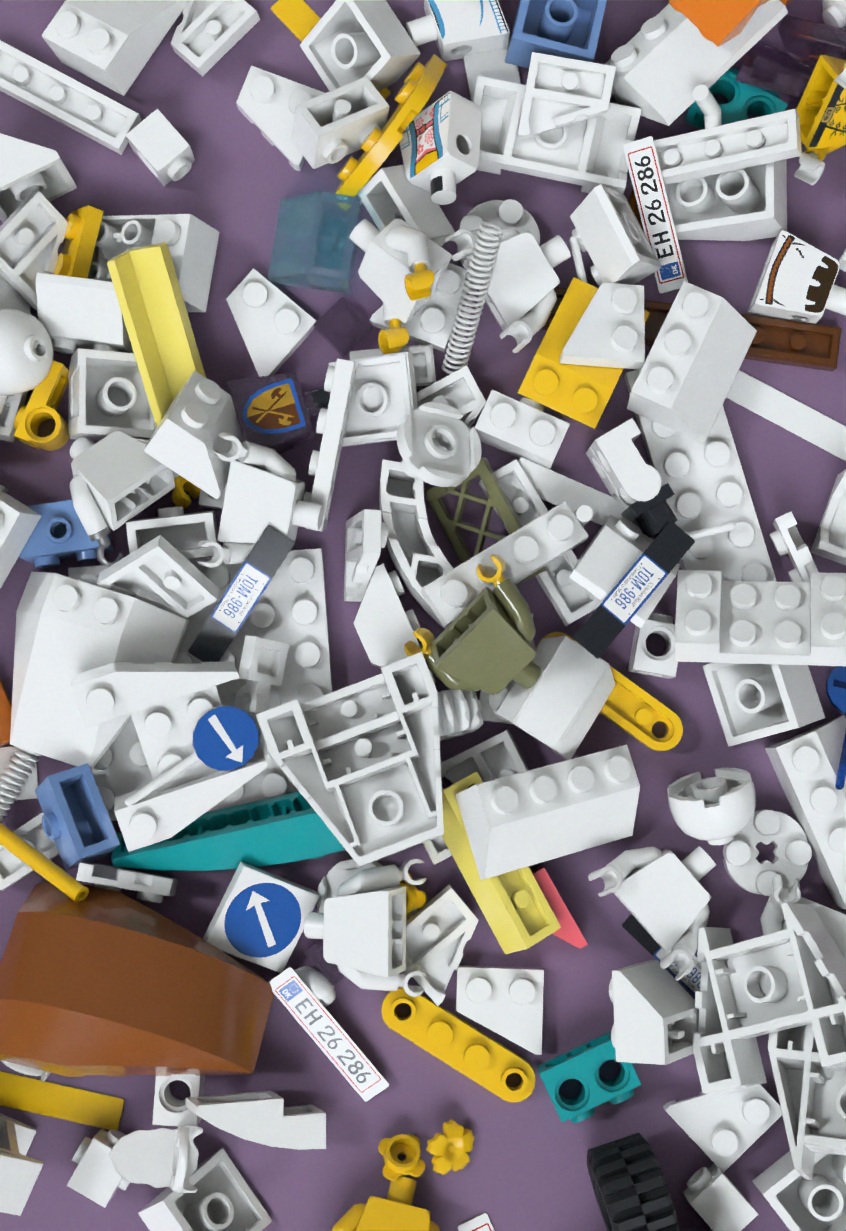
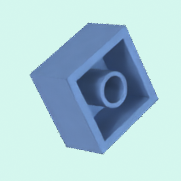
[505,0,607,69]

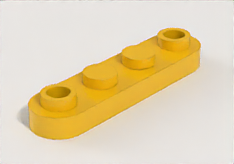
[536,632,683,751]
[381,987,536,1102]

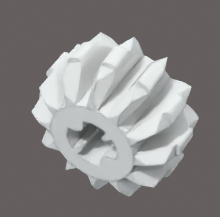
[438,689,484,741]

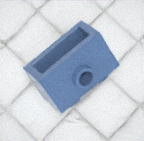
[20,500,113,569]
[35,763,120,871]

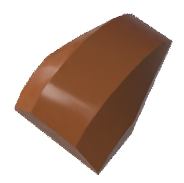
[0,882,274,1077]

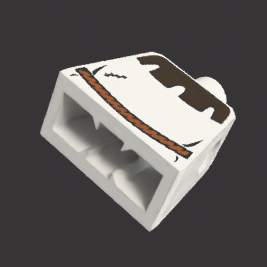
[747,230,846,324]

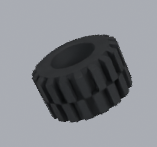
[587,1133,679,1231]

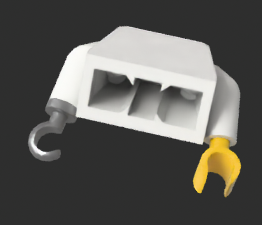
[70,431,201,567]

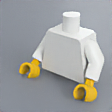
[349,219,452,354]

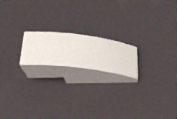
[185,1090,326,1150]

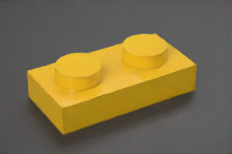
[54,205,104,279]

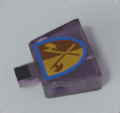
[228,373,330,454]

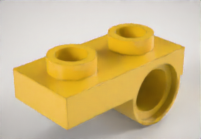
[14,360,70,451]

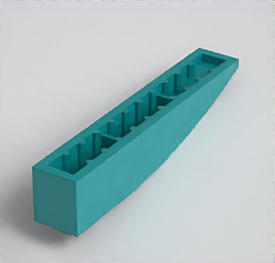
[111,791,346,871]

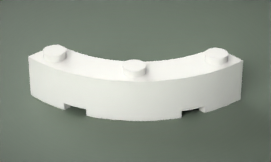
[379,459,533,629]

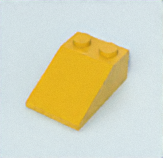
[518,277,650,429]

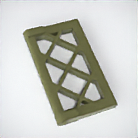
[424,458,546,586]

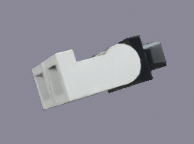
[586,418,678,538]

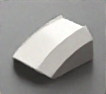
[68,348,157,441]
[495,636,615,760]

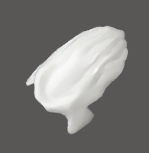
[108,1125,203,1193]

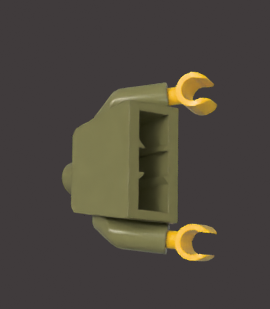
[404,554,541,695]

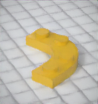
[334,54,447,205]

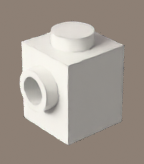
[67,1129,130,1208]

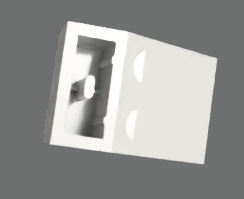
[87,214,220,312]

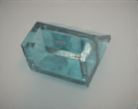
[267,191,363,294]

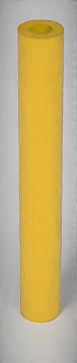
[0,822,89,903]

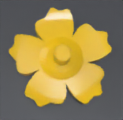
[426,1119,474,1175]

